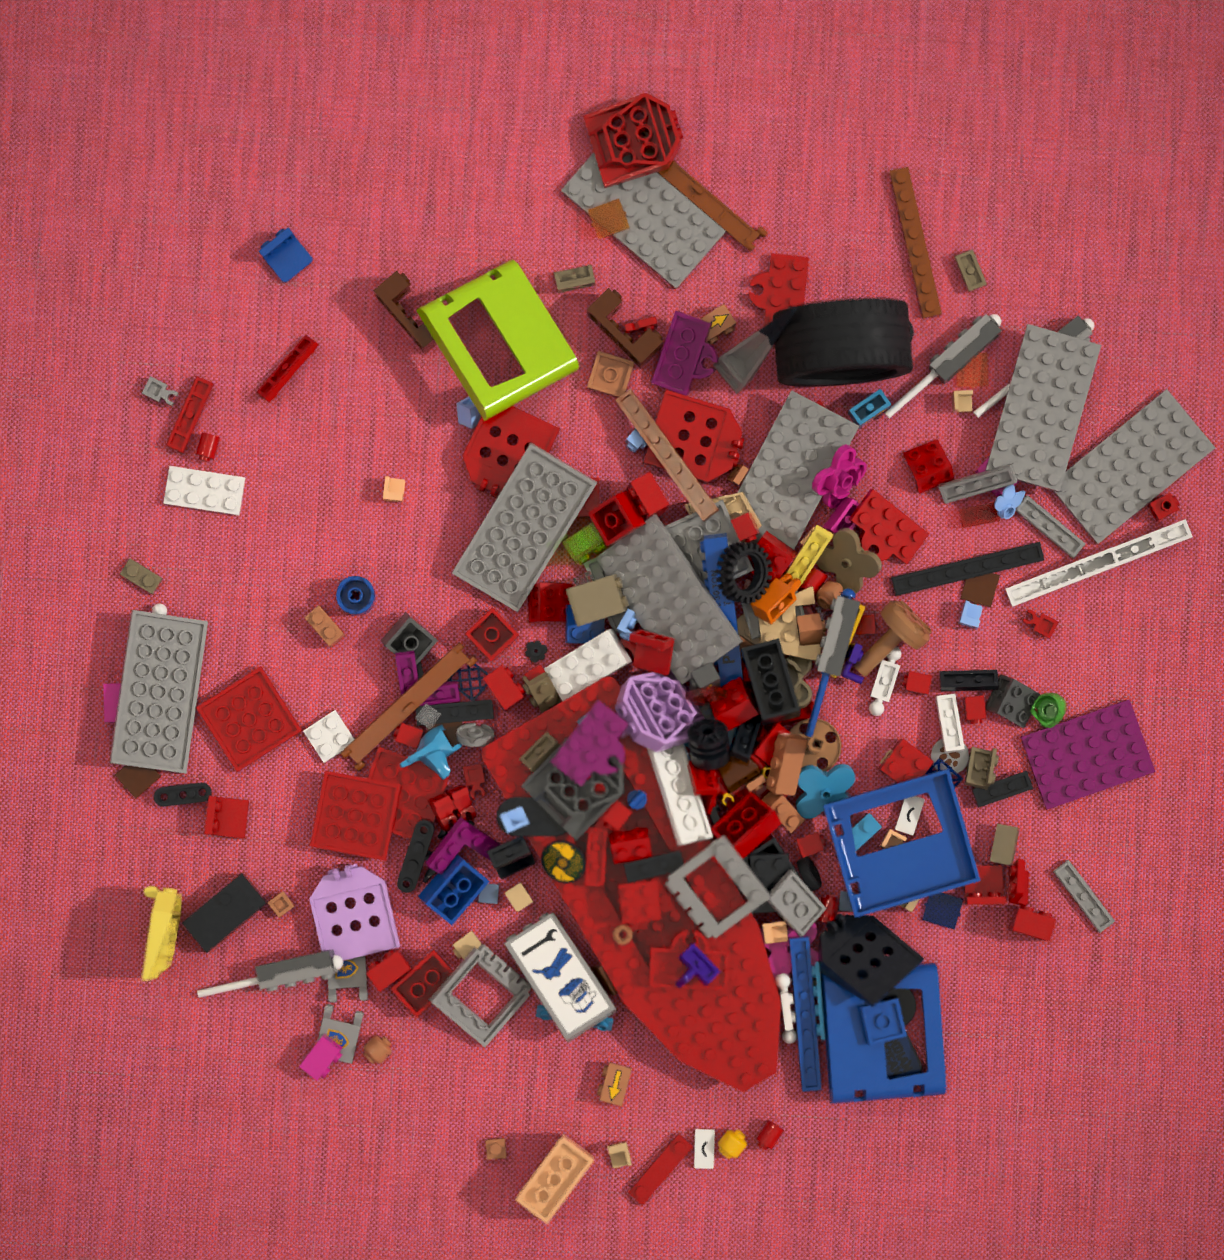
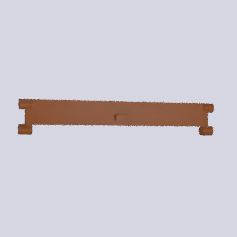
[641,131,768,252]
[341,642,478,771]

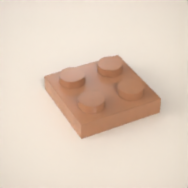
[587,351,635,398]

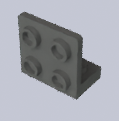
[985,675,1040,728]

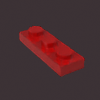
[585,827,608,887]

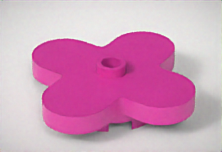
[812,444,867,509]
[760,923,819,980]

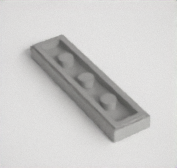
[938,464,1018,504]
[1015,495,1086,559]
[1053,860,1115,933]

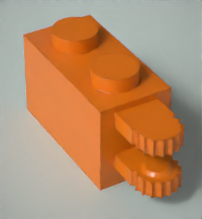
[750,573,801,625]

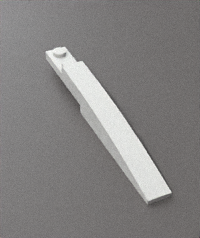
[1006,519,1193,607]

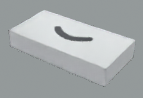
[894,796,925,836]
[694,1129,715,1169]

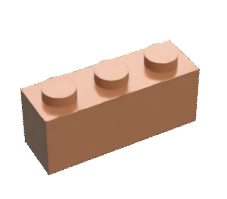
[766,733,807,795]

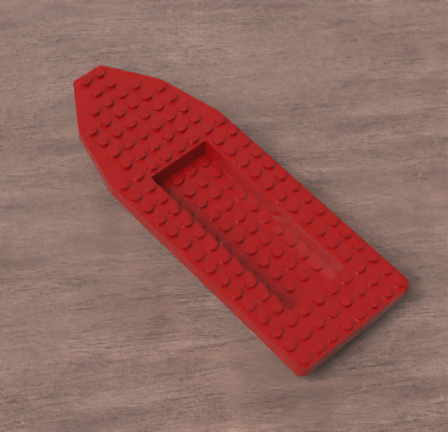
[481,676,781,1092]

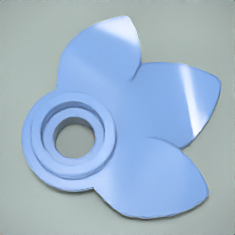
[994,484,1025,519]

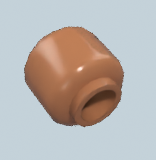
[816,581,843,609]
[363,1035,392,1064]

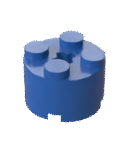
[336,576,376,616]

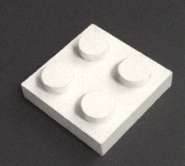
[303,710,354,763]

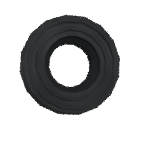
[797,857,822,891]

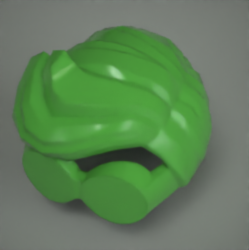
[1030,693,1067,728]

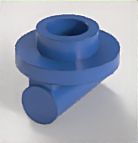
[627,790,647,809]

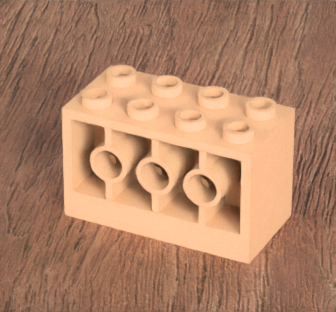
[516,1134,594,1223]

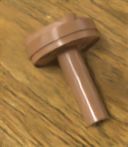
[854,601,932,677]
[789,719,841,771]

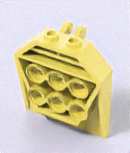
[142,886,182,980]

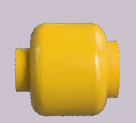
[718,1129,747,1159]

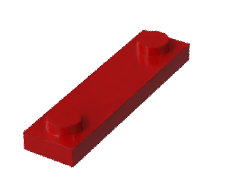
[256,335,319,403]
[165,376,214,454]
[628,1133,693,1206]

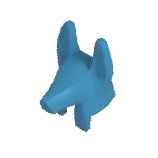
[399,724,463,780]

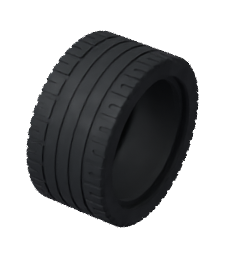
[773,298,913,387]

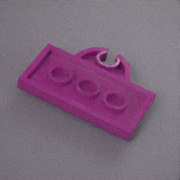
[651,311,719,396]
[551,700,629,786]

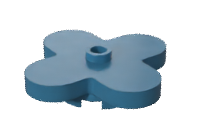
[796,764,855,819]

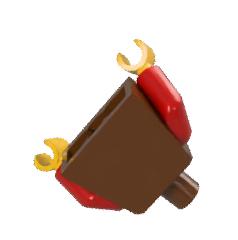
[716,750,770,806]

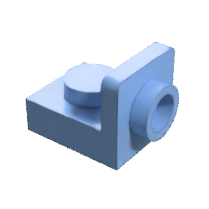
[617,609,637,641]

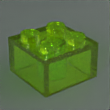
[562,522,606,565]

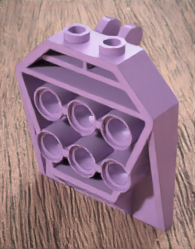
[615,669,705,752]
[309,864,401,961]

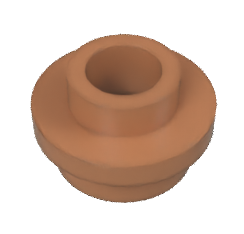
[613,925,633,945]

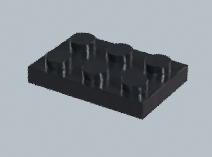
[749,852,789,913]

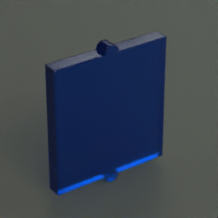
[922,893,963,930]

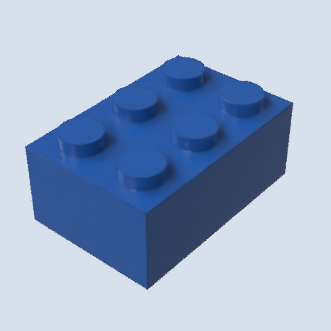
[418,854,490,925]

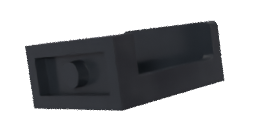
[487,836,536,879]

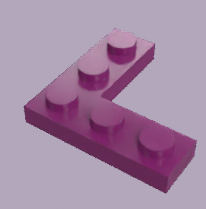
[395,651,460,706]
[425,817,501,875]

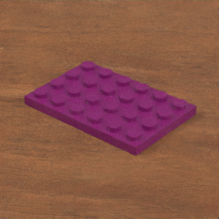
[1020,699,1155,810]

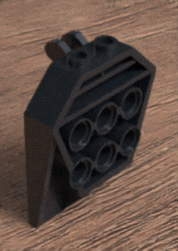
[818,913,924,1007]

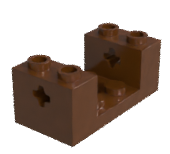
[373,271,436,354]
[587,288,663,369]

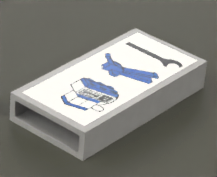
[504,912,616,1043]

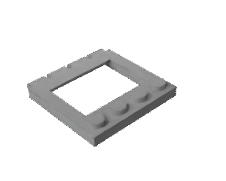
[664,835,771,939]
[429,944,532,1047]

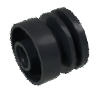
[687,719,730,770]

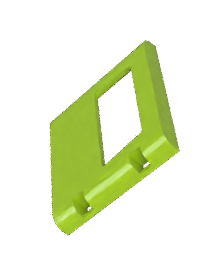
[416,260,579,421]

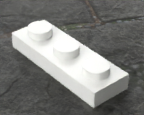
[935,694,965,753]

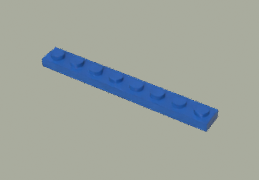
[789,936,822,1092]

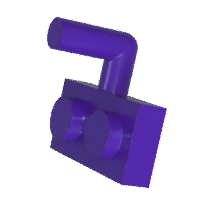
[841,643,864,684]
[676,943,721,988]

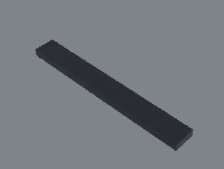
[891,542,1045,596]

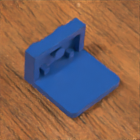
[259,227,313,283]

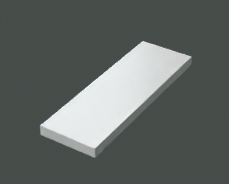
[647,744,713,846]

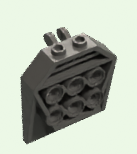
[521,737,624,840]

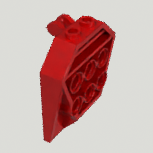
[583,93,683,188]
[644,390,745,484]
[463,406,560,499]

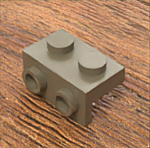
[522,672,561,713]
[964,747,999,790]

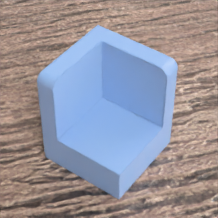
[456,396,481,429]
[958,601,983,629]
[500,806,529,833]

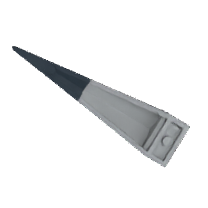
[713,306,796,394]

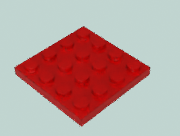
[196,666,302,772]
[367,747,451,839]
[310,770,401,861]

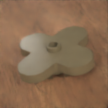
[816,528,882,594]
[785,655,813,709]

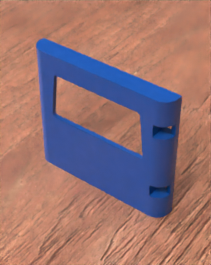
[823,769,981,918]
[821,963,946,1104]

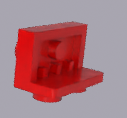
[609,828,652,864]
[1008,859,1029,906]

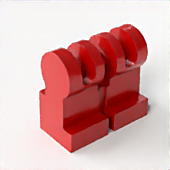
[428,784,477,832]

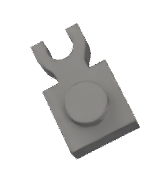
[142,376,179,407]

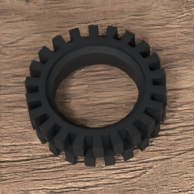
[716,542,772,603]

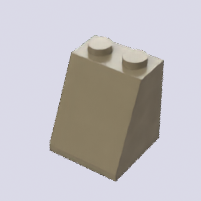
[566,574,629,627]

